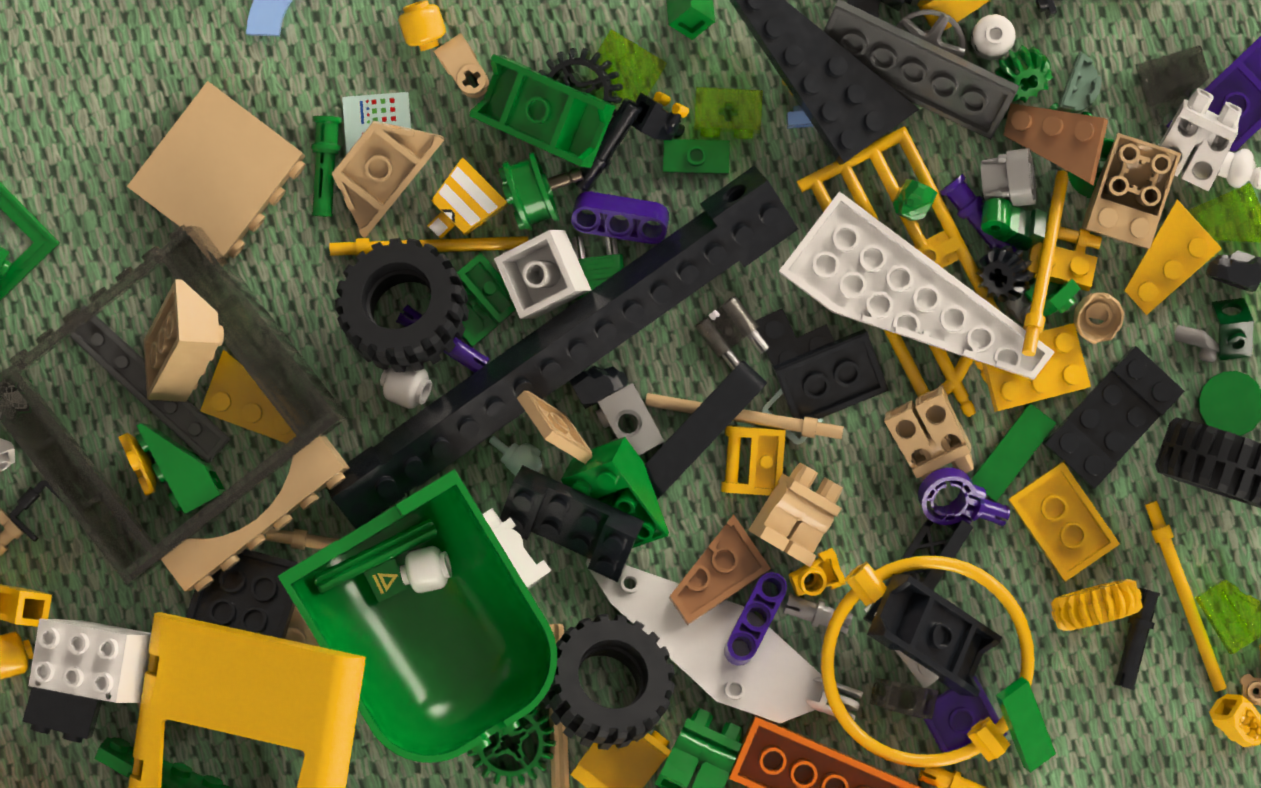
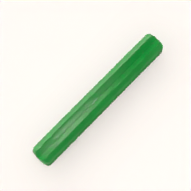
[313,519,438,593]

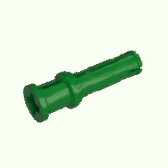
[311,116,343,217]

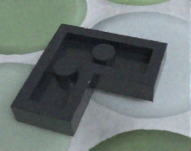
[753,308,834,366]

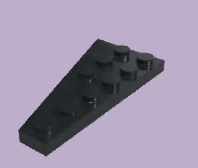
[730,0,919,165]

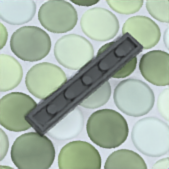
[62,305,231,464]

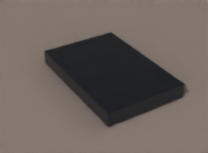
[772,329,889,420]

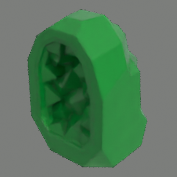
[893,179,937,221]

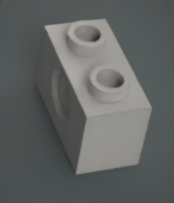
[595,383,665,456]

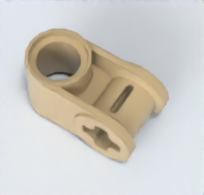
[434,33,489,98]

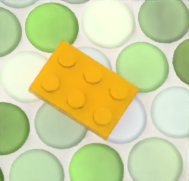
[982,323,1091,412]
[1007,462,1120,582]

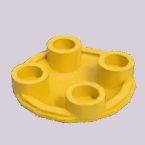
[118,432,156,496]

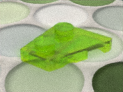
[597,29,667,102]
[1188,183,1261,243]
[1194,579,1261,654]

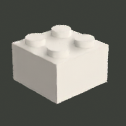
[494,230,591,319]

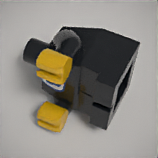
[632,92,689,141]

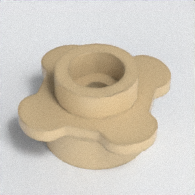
[1240,674,1261,707]

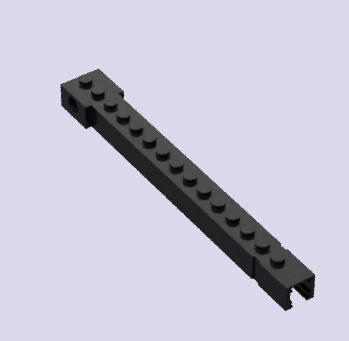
[326,166,798,529]

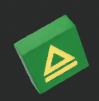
[364,558,409,603]

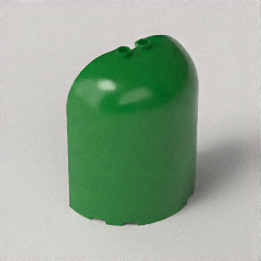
[278,469,557,763]

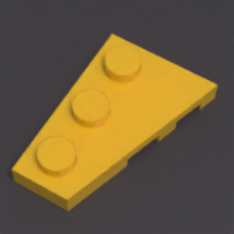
[200,349,306,446]

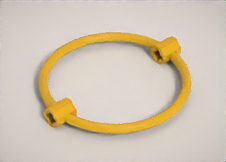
[821,555,1035,768]

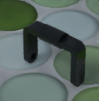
[10,480,72,542]

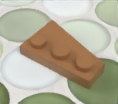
[1003,103,1108,186]
[669,514,771,626]

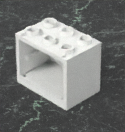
[28,619,151,703]

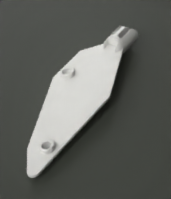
[586,558,864,724]

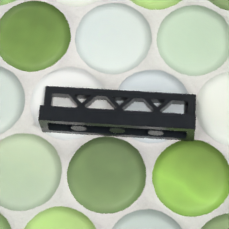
[863,509,973,624]

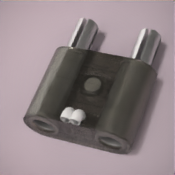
[694,295,769,370]

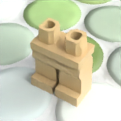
[884,385,974,482]
[748,463,843,567]

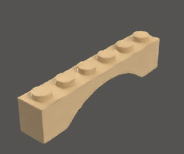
[161,436,350,592]

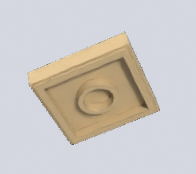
[517,390,593,464]

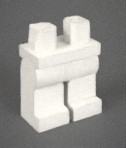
[1158,88,1242,192]
[483,508,551,590]

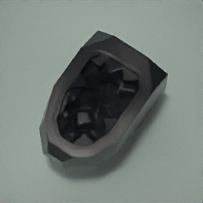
[1206,250,1261,292]
[569,366,628,409]

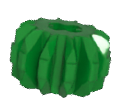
[994,45,1053,103]

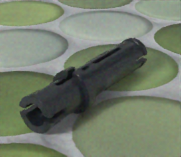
[575,98,643,192]
[1114,588,1160,690]

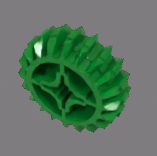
[467,705,556,787]

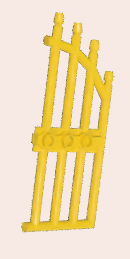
[796,126,1000,417]

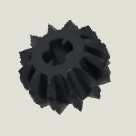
[975,245,1035,303]

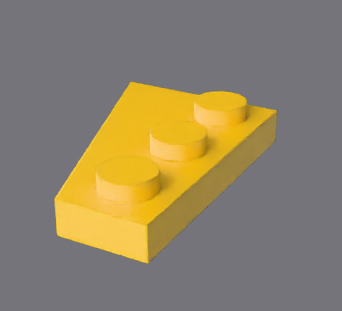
[1124,199,1222,315]

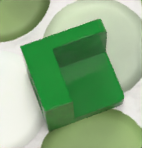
[666,0,715,40]

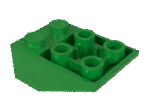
[136,423,228,514]
[561,437,669,548]

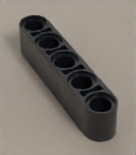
[645,360,767,500]

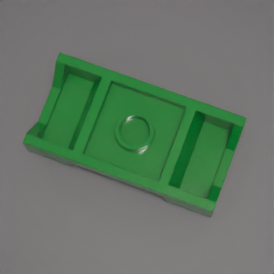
[469,54,616,168]

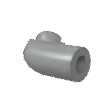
[1175,325,1220,363]

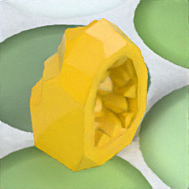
[1209,694,1261,747]

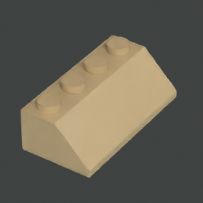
[144,279,224,402]

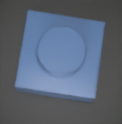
[786,105,814,129]

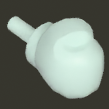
[489,436,542,476]

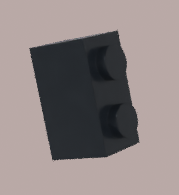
[22,687,102,743]

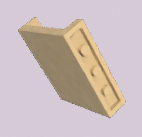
[127,81,306,261]

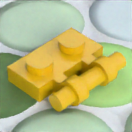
[1027,223,1102,292]

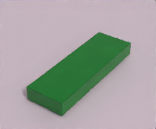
[971,403,1057,502]
[995,676,1056,773]

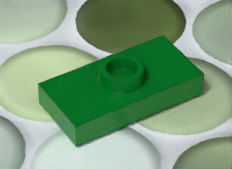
[663,139,730,174]

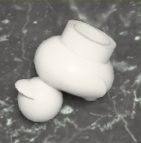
[1217,149,1261,190]

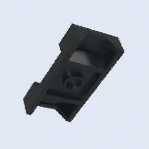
[1043,346,1185,489]
[500,465,644,582]
[867,574,1002,697]

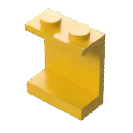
[569,730,671,788]

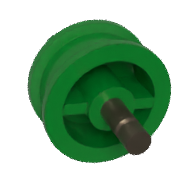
[498,151,583,232]

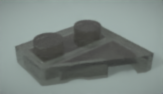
[1135,45,1210,126]

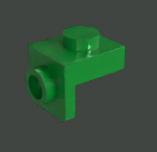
[1024,279,1081,317]

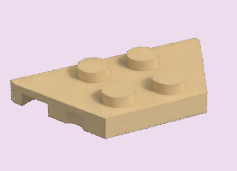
[332,121,445,238]

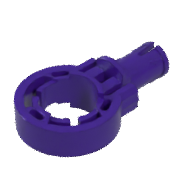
[918,468,1010,526]

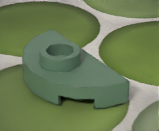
[1057,52,1102,113]

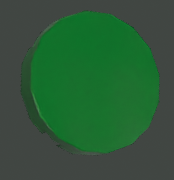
[1197,371,1261,436]

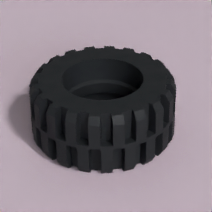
[335,238,469,372]
[1155,417,1261,508]
[543,614,675,750]

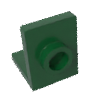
[1212,298,1254,360]

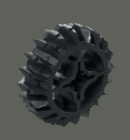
[538,48,623,116]

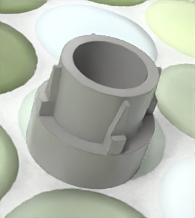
[981,148,1036,207]

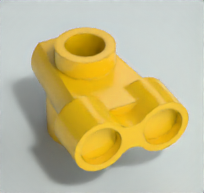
[788,548,846,596]

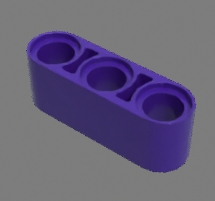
[571,191,669,244]
[724,572,787,666]

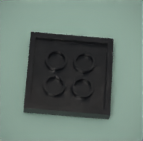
[186,549,298,639]

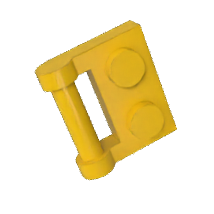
[721,425,786,496]

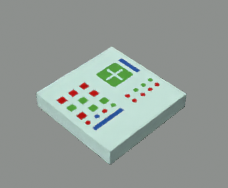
[342,92,411,154]

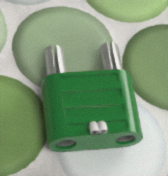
[572,236,624,301]

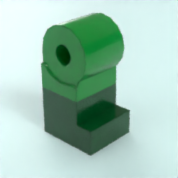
[981,198,1047,251]

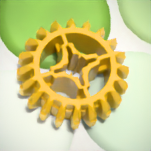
[1051,579,1143,631]

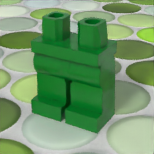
[654,708,742,788]

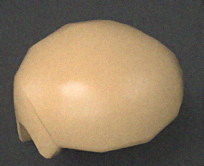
[1073,292,1124,344]

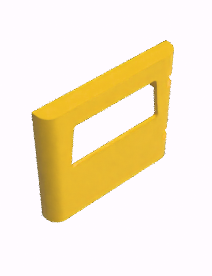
[128,612,366,788]

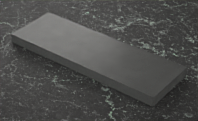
[823,0,1019,140]

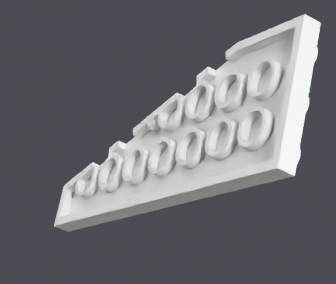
[779,191,1055,380]

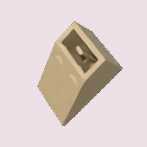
[1081,133,1181,249]

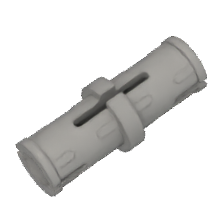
[783,593,853,634]

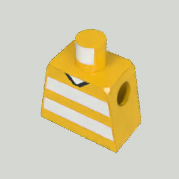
[427,158,508,239]

